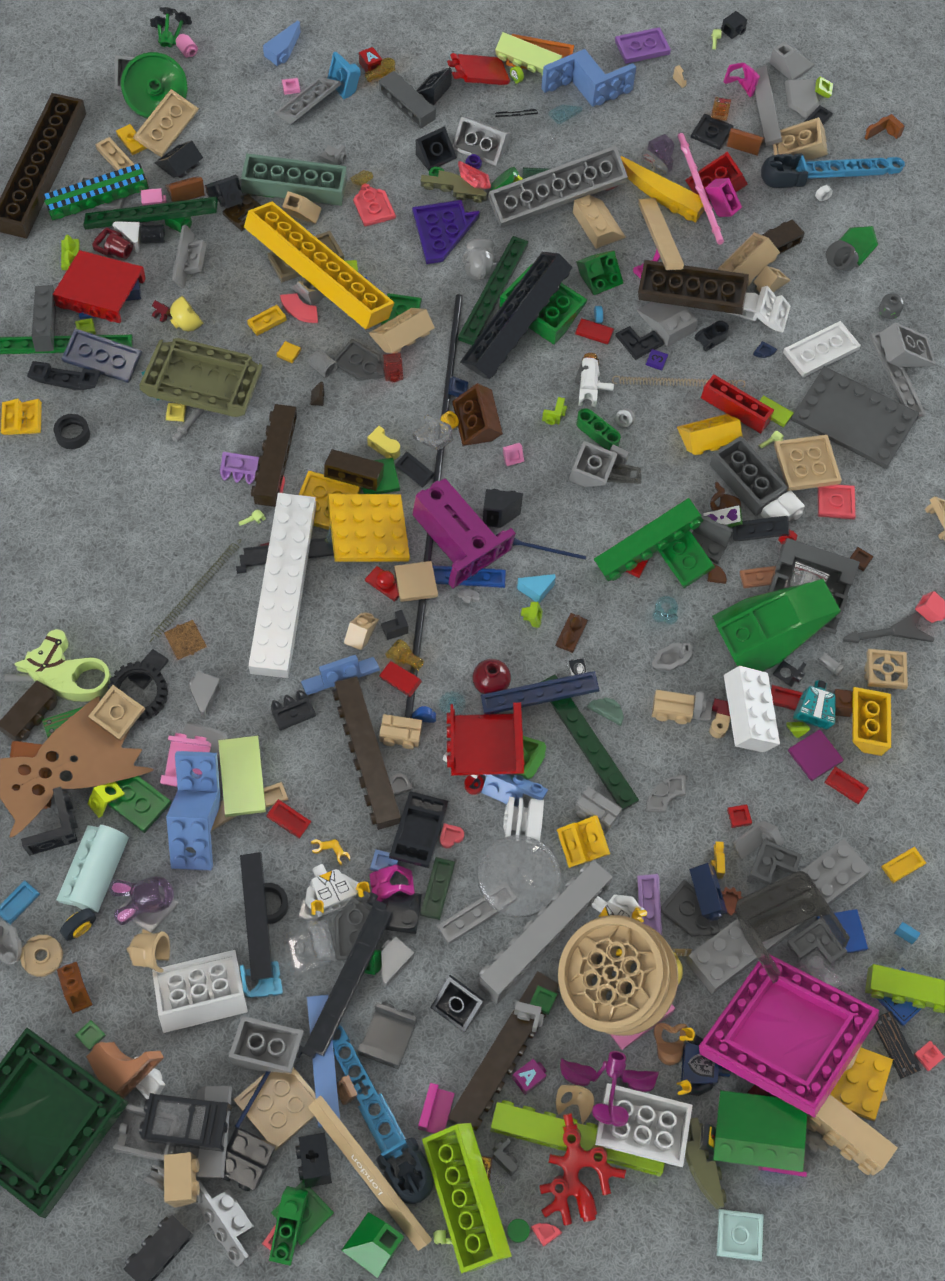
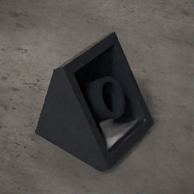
[416,67,452,105]
[415,126,457,171]
[430,975,485,1032]

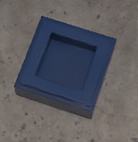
[448,376,468,397]

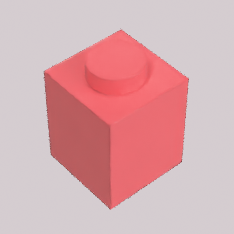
[915,591,945,623]

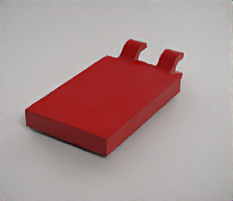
[447,53,510,85]

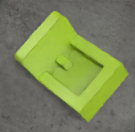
[542,397,567,425]

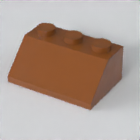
[10,741,57,809]

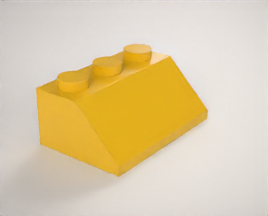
[677,414,742,455]
[852,687,891,756]

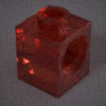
[383,353,403,382]

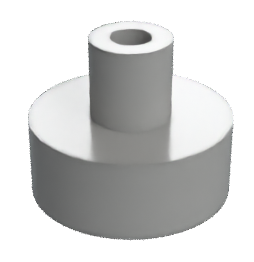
[615,408,635,427]

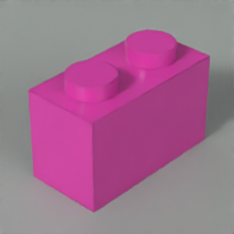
[705,178,742,217]

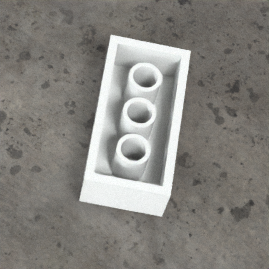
[724,666,780,752]

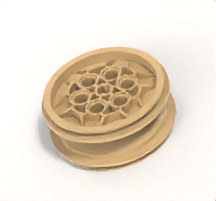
[558,915,678,1036]

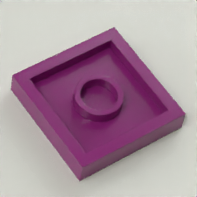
[788,729,844,782]

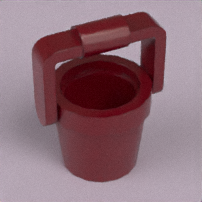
[92,228,133,259]

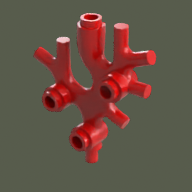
[539,1113,626,1225]

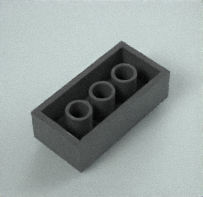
[710,436,788,516]

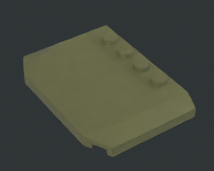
[139,338,262,417]

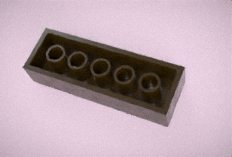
[638,260,749,315]

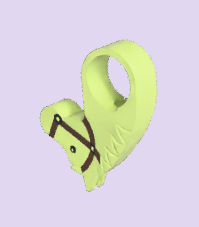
[15,629,111,702]

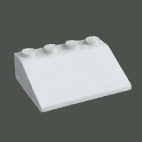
[152,950,248,1033]
[595,1083,693,1167]

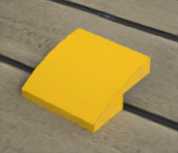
[1,399,42,435]
[557,816,610,868]

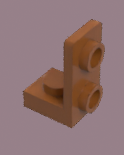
[865,114,905,140]
[57,962,93,1014]

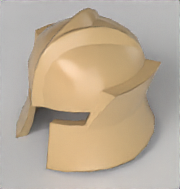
[127,929,170,973]

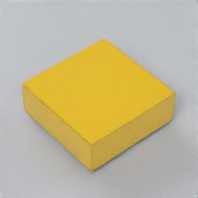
[277,341,301,363]

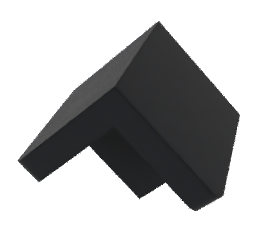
[381,610,408,640]

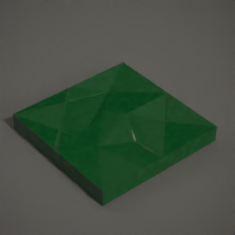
[0,1028,129,1219]

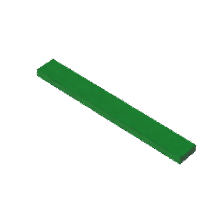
[0,334,133,354]

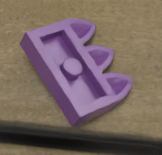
[220,452,259,485]

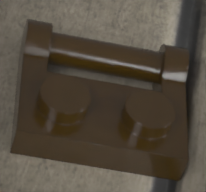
[222,194,262,231]

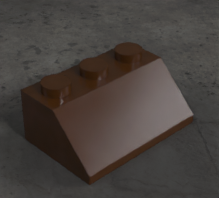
[452,383,503,446]

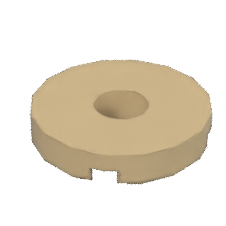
[20,935,63,977]

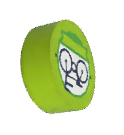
[510,66,524,84]

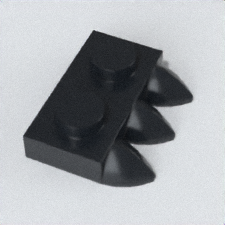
[271,690,316,731]

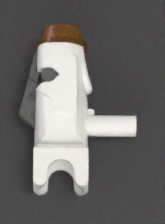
[575,353,614,407]

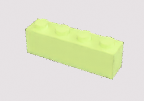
[495,32,562,76]

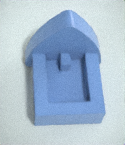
[370,849,399,878]

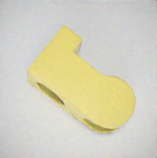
[367,426,400,460]

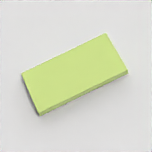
[218,736,266,817]

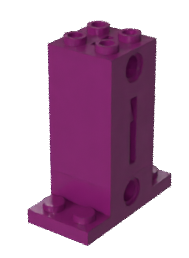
[412,478,516,589]

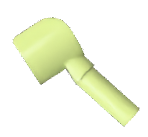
[711,29,722,50]
[759,431,784,449]
[238,510,266,526]
[433,1230,453,1245]

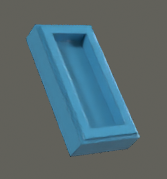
[0,880,40,925]

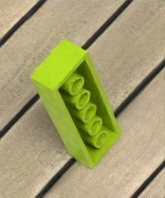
[422,1123,512,1274]

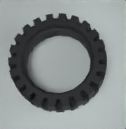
[108,661,168,721]

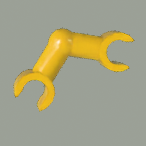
[311,839,350,865]

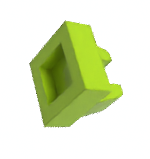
[521,602,543,628]

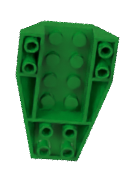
[712,579,841,672]

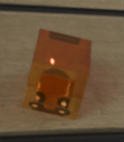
[711,97,731,121]

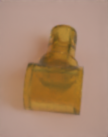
[365,57,395,82]
[385,639,424,670]

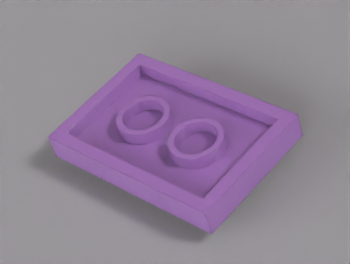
[615,27,671,64]

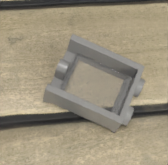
[113,1105,182,1163]

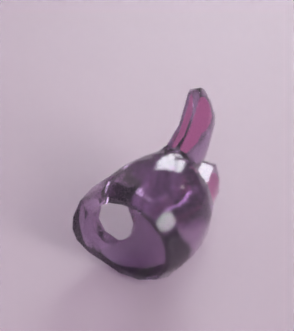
[109,876,174,925]

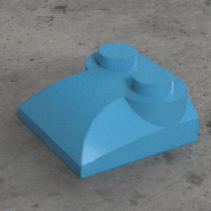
[327,52,361,99]

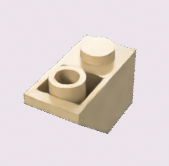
[282,191,322,224]
[344,613,379,650]

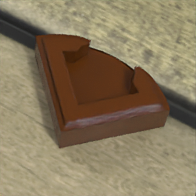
[707,563,727,584]

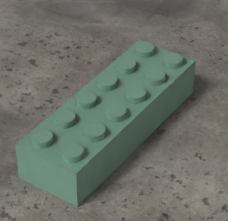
[241,153,347,206]

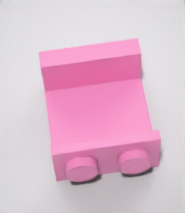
[160,733,211,787]

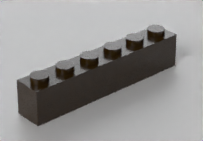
[251,404,297,507]

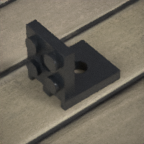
[21,786,78,856]

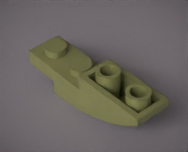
[421,170,487,203]
[685,1117,727,1210]

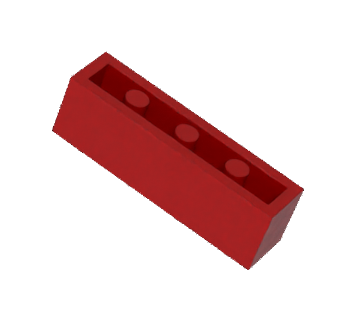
[701,374,774,434]

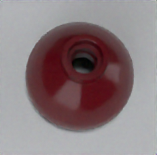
[472,659,511,694]

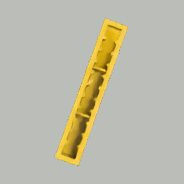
[621,156,705,223]

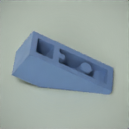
[263,20,301,66]

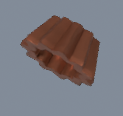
[721,887,745,916]

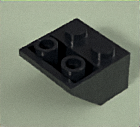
[483,489,523,528]

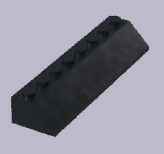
[460,251,573,379]

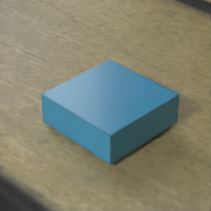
[894,922,920,944]

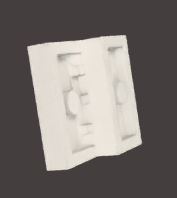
[754,286,791,333]

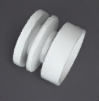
[503,797,544,842]

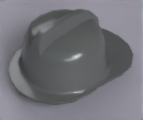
[826,240,859,271]

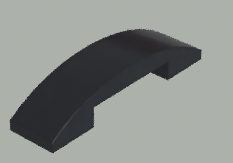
[27,361,101,390]

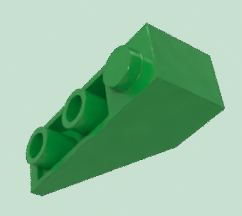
[269,1186,309,1266]

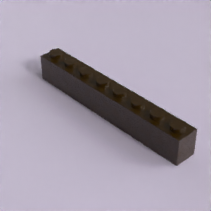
[332,676,401,830]
[448,971,560,1132]

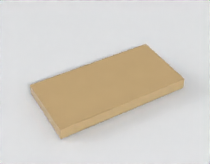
[133,89,199,157]

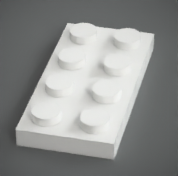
[783,321,861,378]

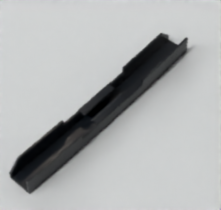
[495,109,538,117]

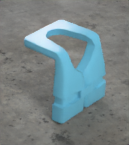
[240,961,283,998]

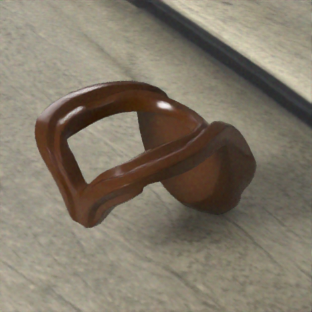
[710,482,741,511]

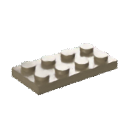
[267,231,344,283]

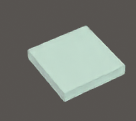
[716,1209,764,1262]

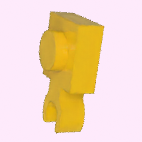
[710,841,725,879]

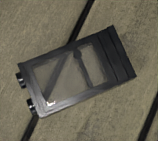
[139,1093,232,1152]

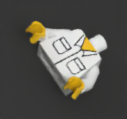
[305,864,370,917]
[591,894,647,956]

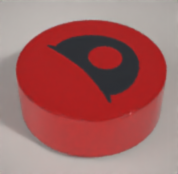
[464,775,484,795]

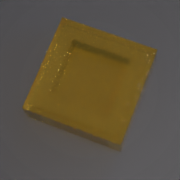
[351,170,374,186]

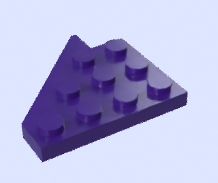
[412,200,480,264]

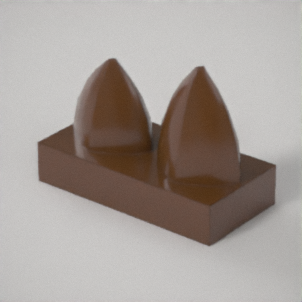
[555,613,588,653]

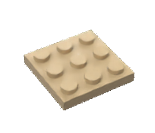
[774,435,842,491]
[233,1067,316,1151]

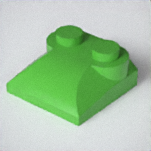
[516,736,546,780]

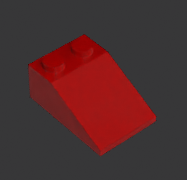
[685,151,748,202]

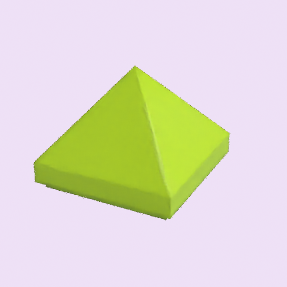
[786,722,810,738]

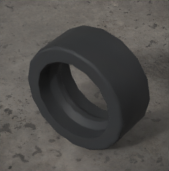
[53,414,90,449]
[265,882,288,924]

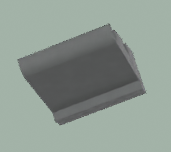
[767,538,860,634]

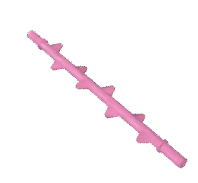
[678,133,724,245]

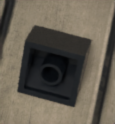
[154,141,203,178]

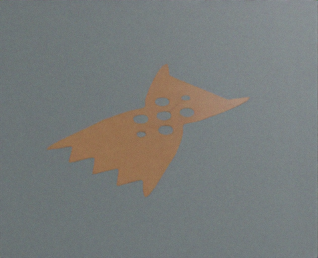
[0,696,154,838]

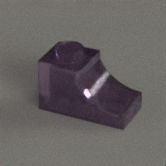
[647,134,675,173]

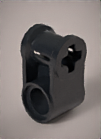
[694,320,729,351]

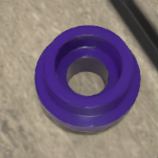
[465,154,482,169]

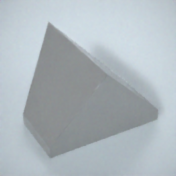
[290,280,325,305]

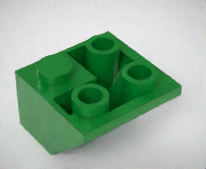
[576,250,624,295]
[341,1212,404,1278]

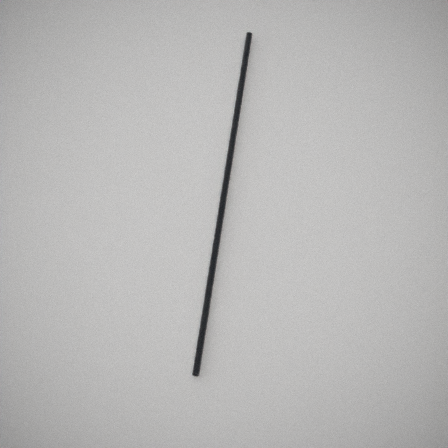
[405,294,463,718]

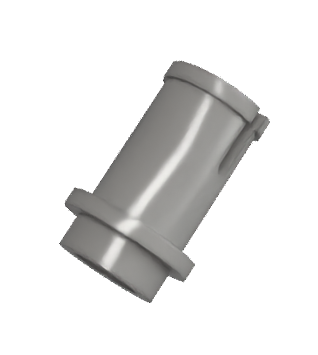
[818,653,844,676]

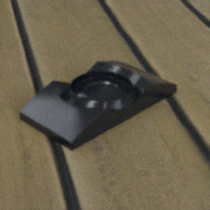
[389,791,449,868]

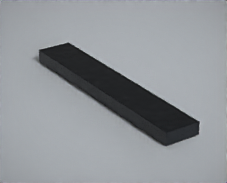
[240,852,273,981]

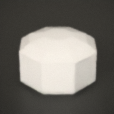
[815,185,833,201]

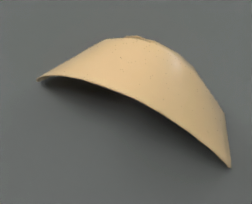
[556,1085,594,1124]

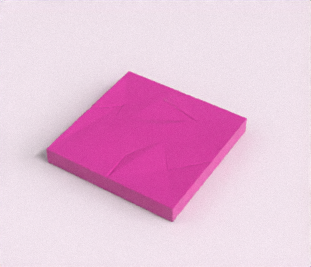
[699,952,879,1118]

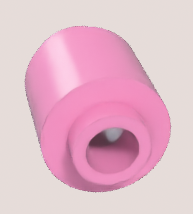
[176,34,198,58]

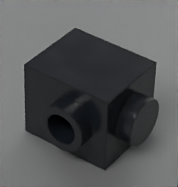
[721,11,747,39]

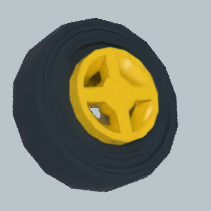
[60,908,96,941]

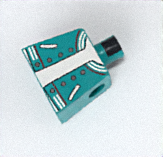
[793,680,835,730]

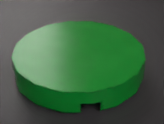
[489,167,519,191]

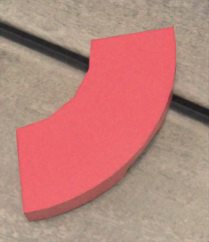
[280,293,318,323]

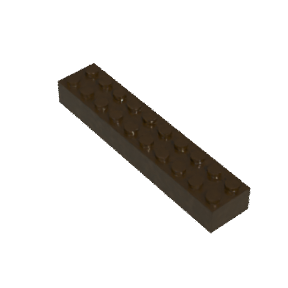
[0,93,86,239]

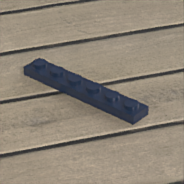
[481,671,599,714]

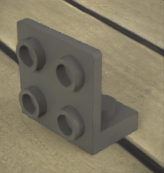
[692,515,733,564]

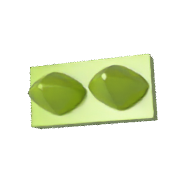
[61,234,80,270]

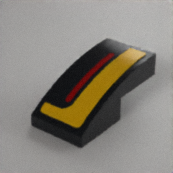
[699,1123,716,1155]

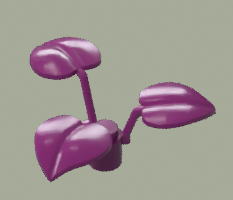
[560,1051,659,1127]

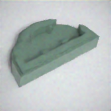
[587,697,624,726]

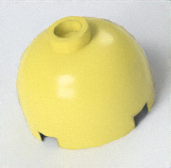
[170,296,204,332]

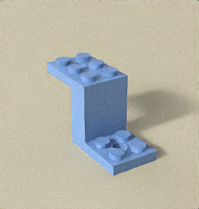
[541,49,636,107]
[166,751,221,870]

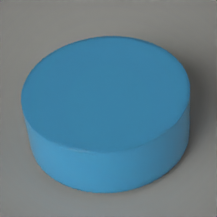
[594,306,603,323]

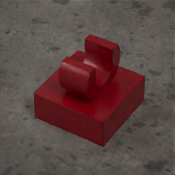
[152,300,172,322]

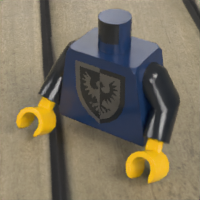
[677,1027,731,1096]

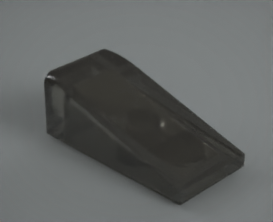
[607,462,641,484]

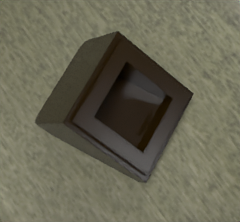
[310,382,324,406]

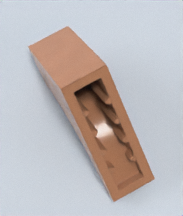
[86,1042,164,1098]

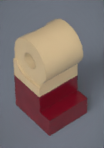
[709,698,730,738]

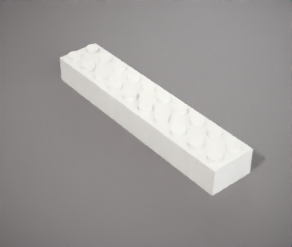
[249,493,316,678]

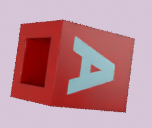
[359,47,382,76]

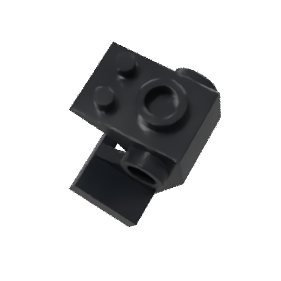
[205,175,244,208]

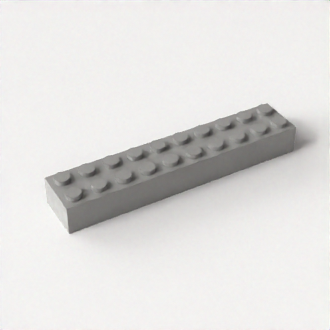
[685,839,871,994]

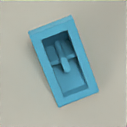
[517,574,556,603]

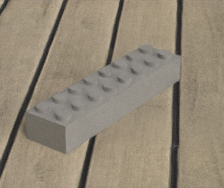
[488,145,628,228]
[479,860,613,1005]

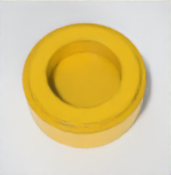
[441,411,459,430]

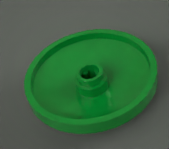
[121,52,188,119]

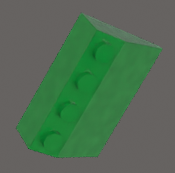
[499,264,587,345]
[713,1090,808,1172]

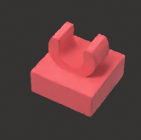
[914,1041,945,1071]

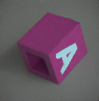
[512,1059,547,1095]

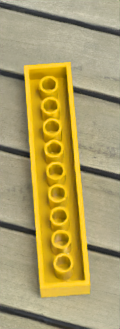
[244,201,395,330]

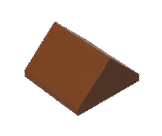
[727,128,764,156]
[165,176,205,202]

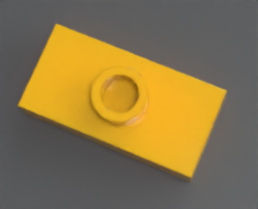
[116,124,147,155]
[247,305,287,336]

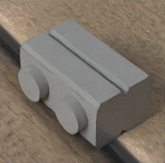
[574,787,622,832]

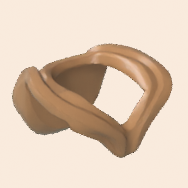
[654,1023,687,1066]

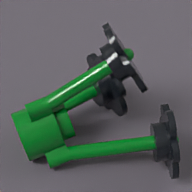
[150,7,192,47]

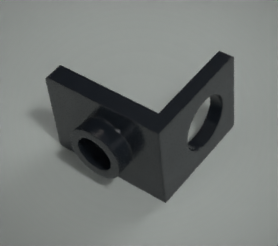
[773,660,807,687]

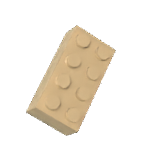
[807,1095,898,1175]

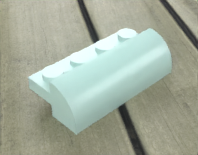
[56,824,129,913]

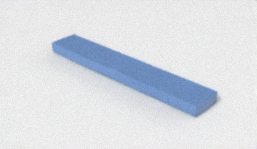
[307,995,340,1128]

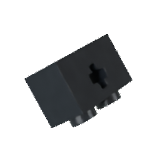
[295,1132,332,1188]

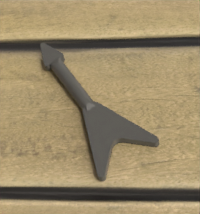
[843,612,935,643]

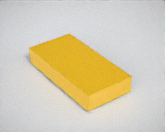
[881,846,926,884]

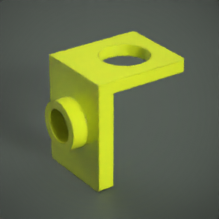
[87,782,124,818]

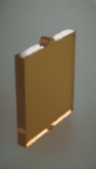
[164,620,207,660]

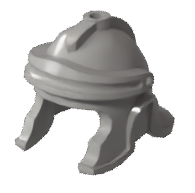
[462,239,496,281]

